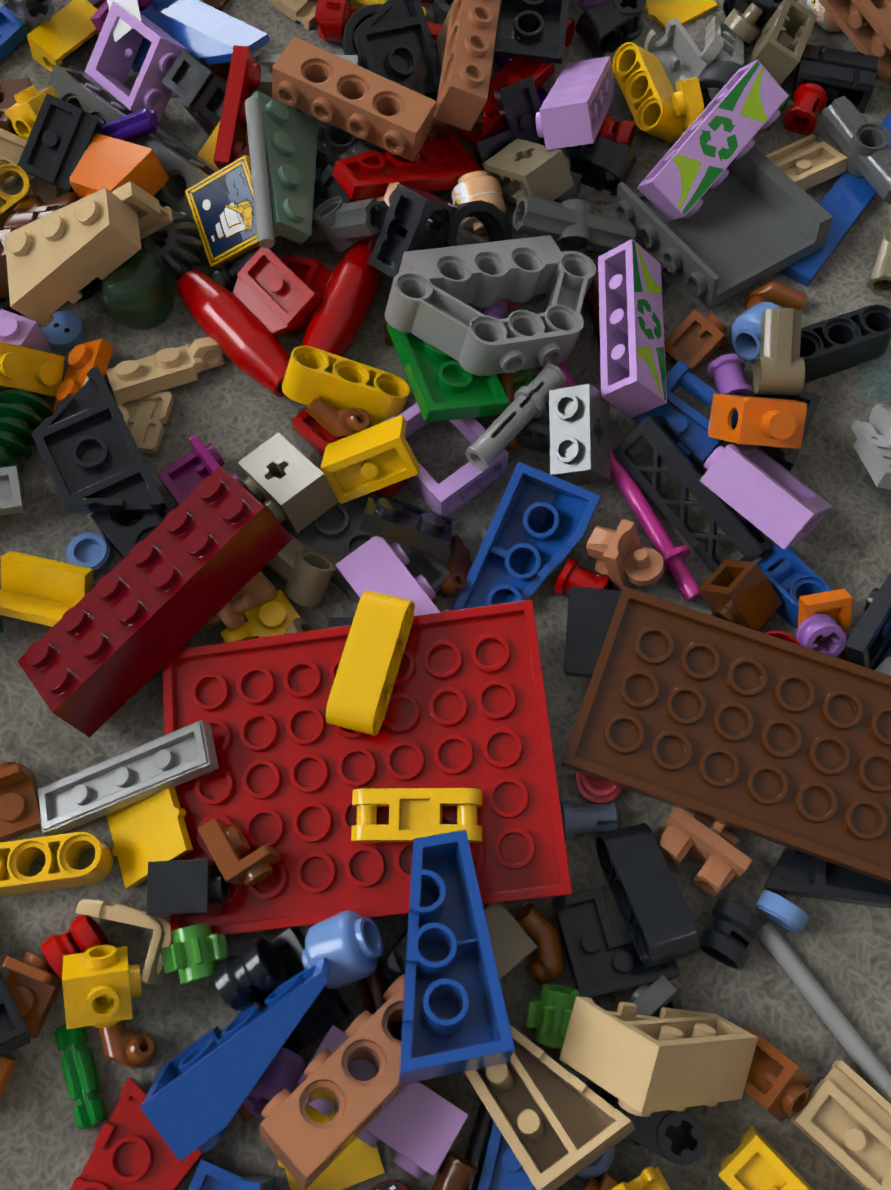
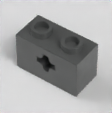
[549,383,611,485]

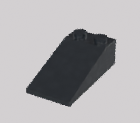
[493,0,570,64]

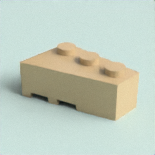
[4,188,141,327]
[559,996,758,1117]

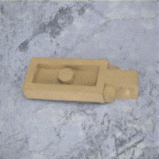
[106,337,224,405]

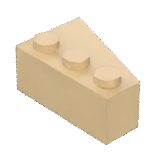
[464,1024,635,1190]

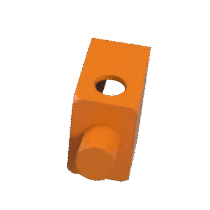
[69,133,170,199]
[707,393,807,449]

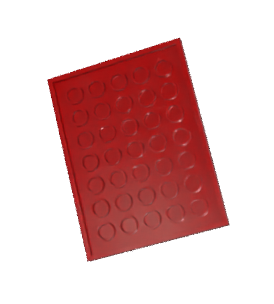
[162,599,573,941]

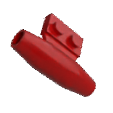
[282,238,383,357]
[176,247,322,397]

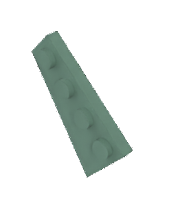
[250,90,318,244]

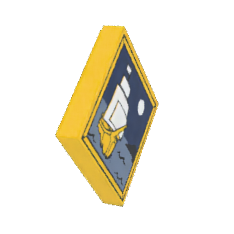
[185,155,279,268]

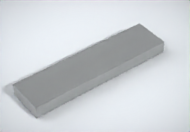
[37,720,219,836]

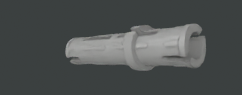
[465,364,566,470]

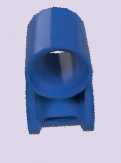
[758,544,831,628]

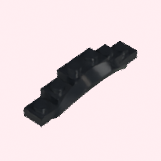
[161,49,356,206]

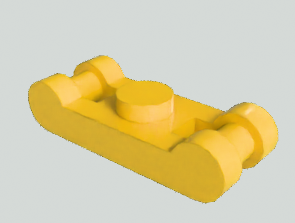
[351,788,482,843]

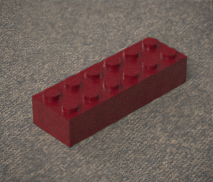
[18,466,293,738]

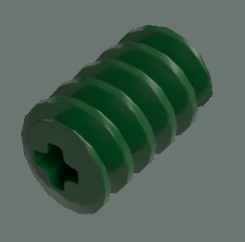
[0,389,54,473]

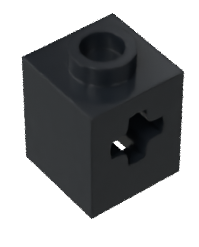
[146,859,230,917]

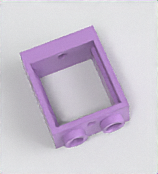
[84,1,190,122]
[385,400,508,517]
[699,444,833,550]

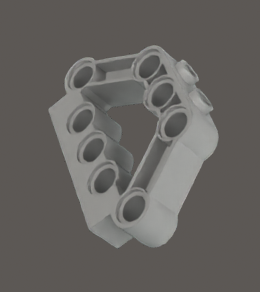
[384,235,597,376]

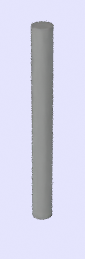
[245,97,275,248]
[758,921,891,1104]

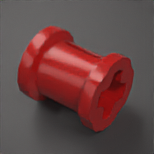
[783,83,828,136]
[554,557,611,595]

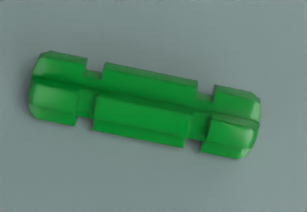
[54,1024,108,1129]

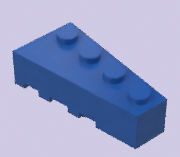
[398,830,515,1085]

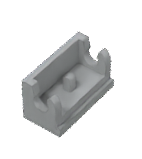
[644,18,708,92]

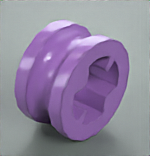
[796,614,847,657]

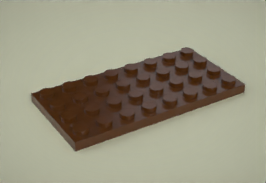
[561,586,891,884]

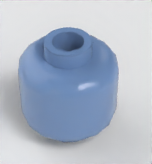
[730,302,782,363]
[302,910,383,989]

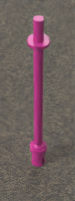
[537,361,702,602]

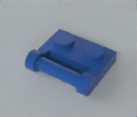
[633,361,738,463]

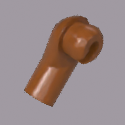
[744,281,806,311]
[305,395,371,437]
[514,903,565,983]
[98,1020,157,1069]

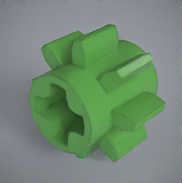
[161,923,229,985]
[525,984,580,1048]

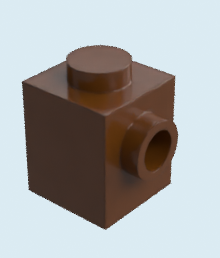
[698,559,782,631]

